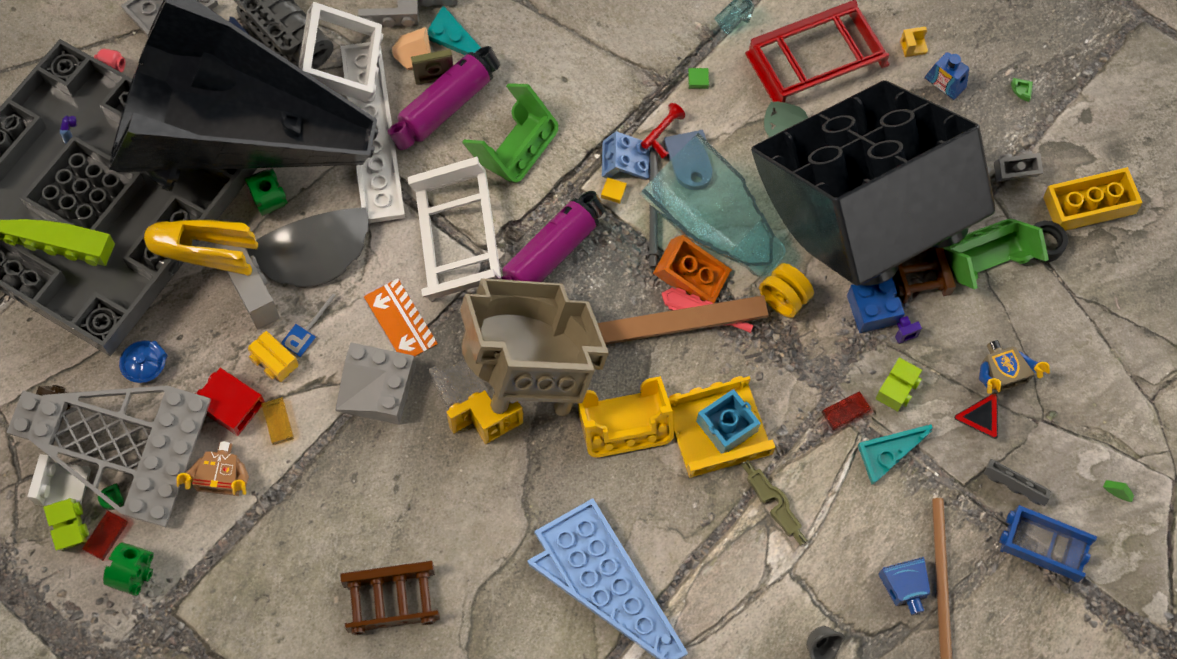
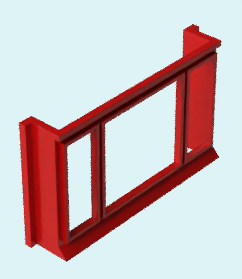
[745,0,890,103]

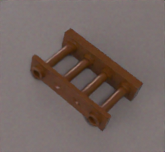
[894,248,956,303]
[340,561,440,635]

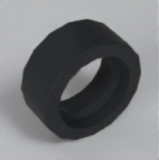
[1033,220,1068,262]

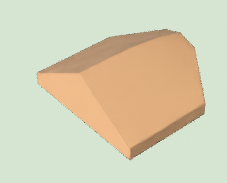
[392,27,431,70]

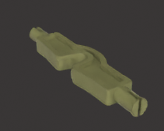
[741,460,808,546]

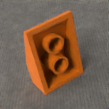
[653,235,732,304]

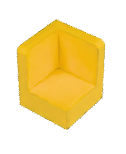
[900,27,928,57]

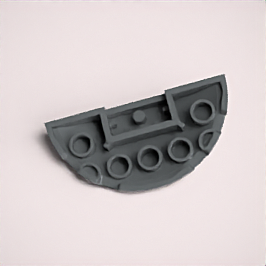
[247,207,369,288]

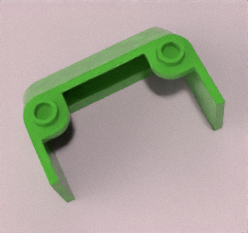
[462,83,558,182]
[943,219,1049,289]

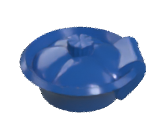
[119,340,168,383]

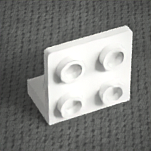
[27,454,91,506]

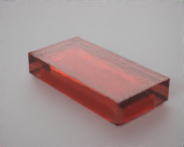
[822,391,871,430]
[82,510,128,561]

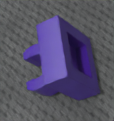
[895,316,922,344]

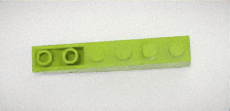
[0,219,115,266]

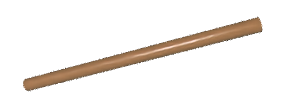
[932,498,952,659]

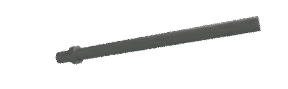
[647,147,660,270]

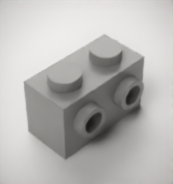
[994,151,1043,182]

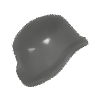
[806,626,845,659]

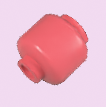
[94,49,125,73]

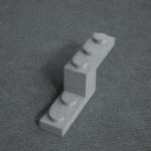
[358,0,458,27]

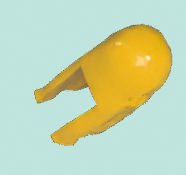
[144,220,258,276]

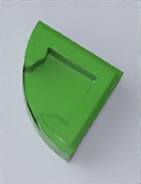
[1011,78,1033,102]
[1103,480,1134,502]

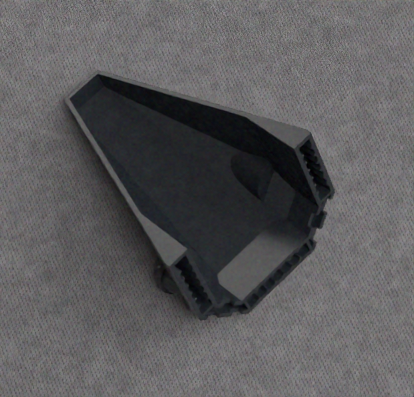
[109,0,378,192]

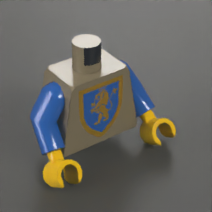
[979,340,1050,394]

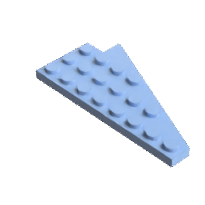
[527,498,688,659]

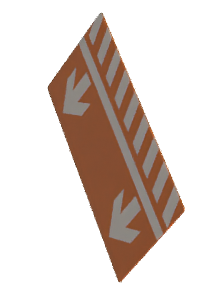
[364,279,438,357]

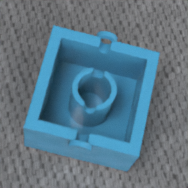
[696,389,761,454]

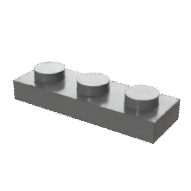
[984,459,1051,506]

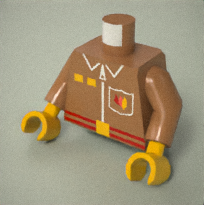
[176,442,249,496]

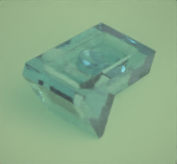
[714,0,755,34]

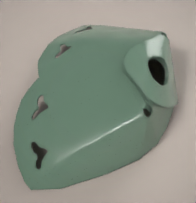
[764,102,808,138]

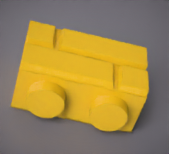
[247,331,299,382]

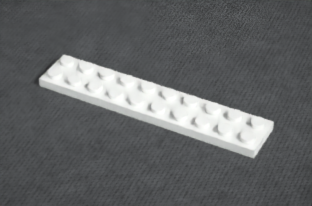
[340,42,405,223]

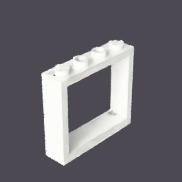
[298,2,383,102]

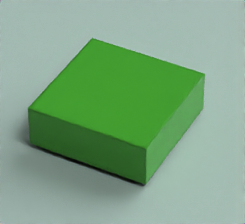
[688,68,709,89]

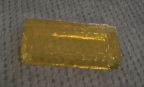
[261,397,294,445]

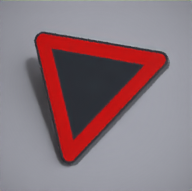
[954,393,998,439]

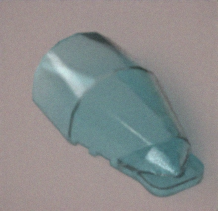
[639,133,786,277]

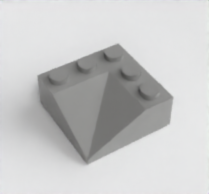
[335,342,416,425]

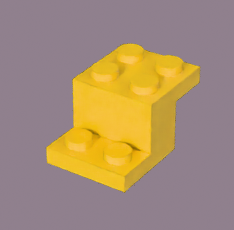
[446,390,523,445]

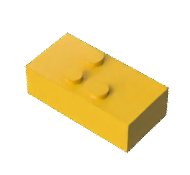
[1043,167,1143,231]

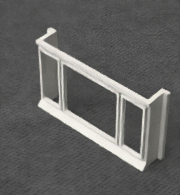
[408,157,502,302]

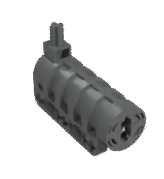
[234,0,334,69]

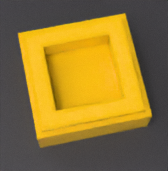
[601,177,627,204]

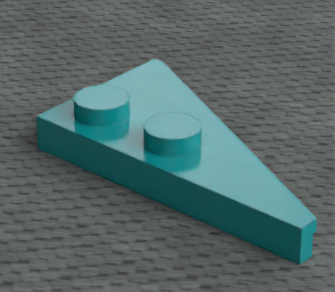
[427,6,481,55]
[858,424,933,485]

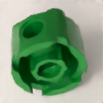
[245,168,288,216]
[103,542,154,596]

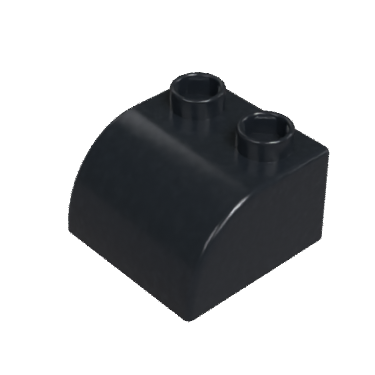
[751,80,995,286]

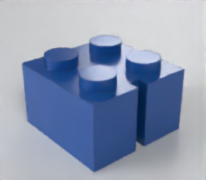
[847,278,905,333]

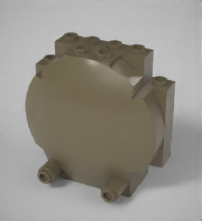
[460,278,609,416]

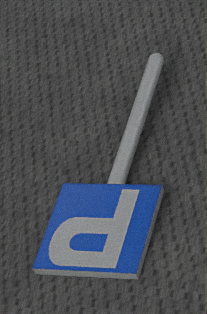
[280,294,335,358]

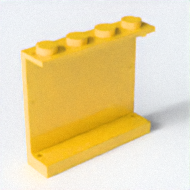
[668,376,775,478]

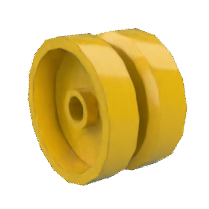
[759,263,814,318]

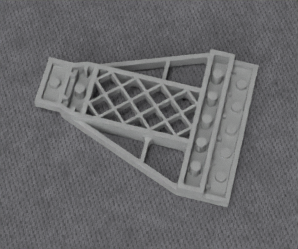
[6,386,211,527]

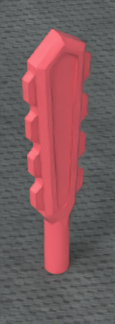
[661,287,754,333]

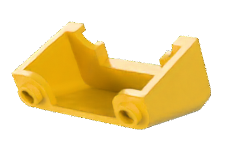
[577,376,674,458]

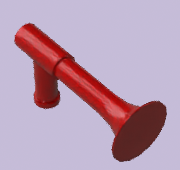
[641,103,685,159]

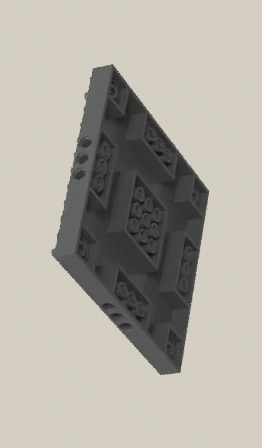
[0,39,258,357]

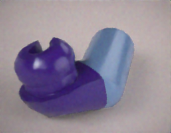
[60,115,77,144]

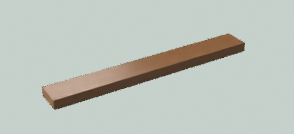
[597,295,768,345]

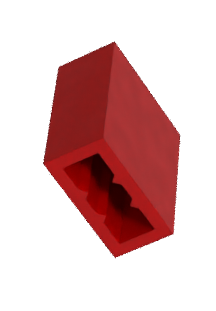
[195,367,265,436]

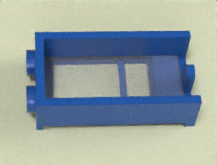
[999,505,1097,583]

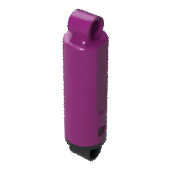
[388,46,500,150]
[501,191,605,282]

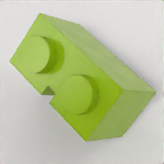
[875,357,922,412]
[43,498,89,551]

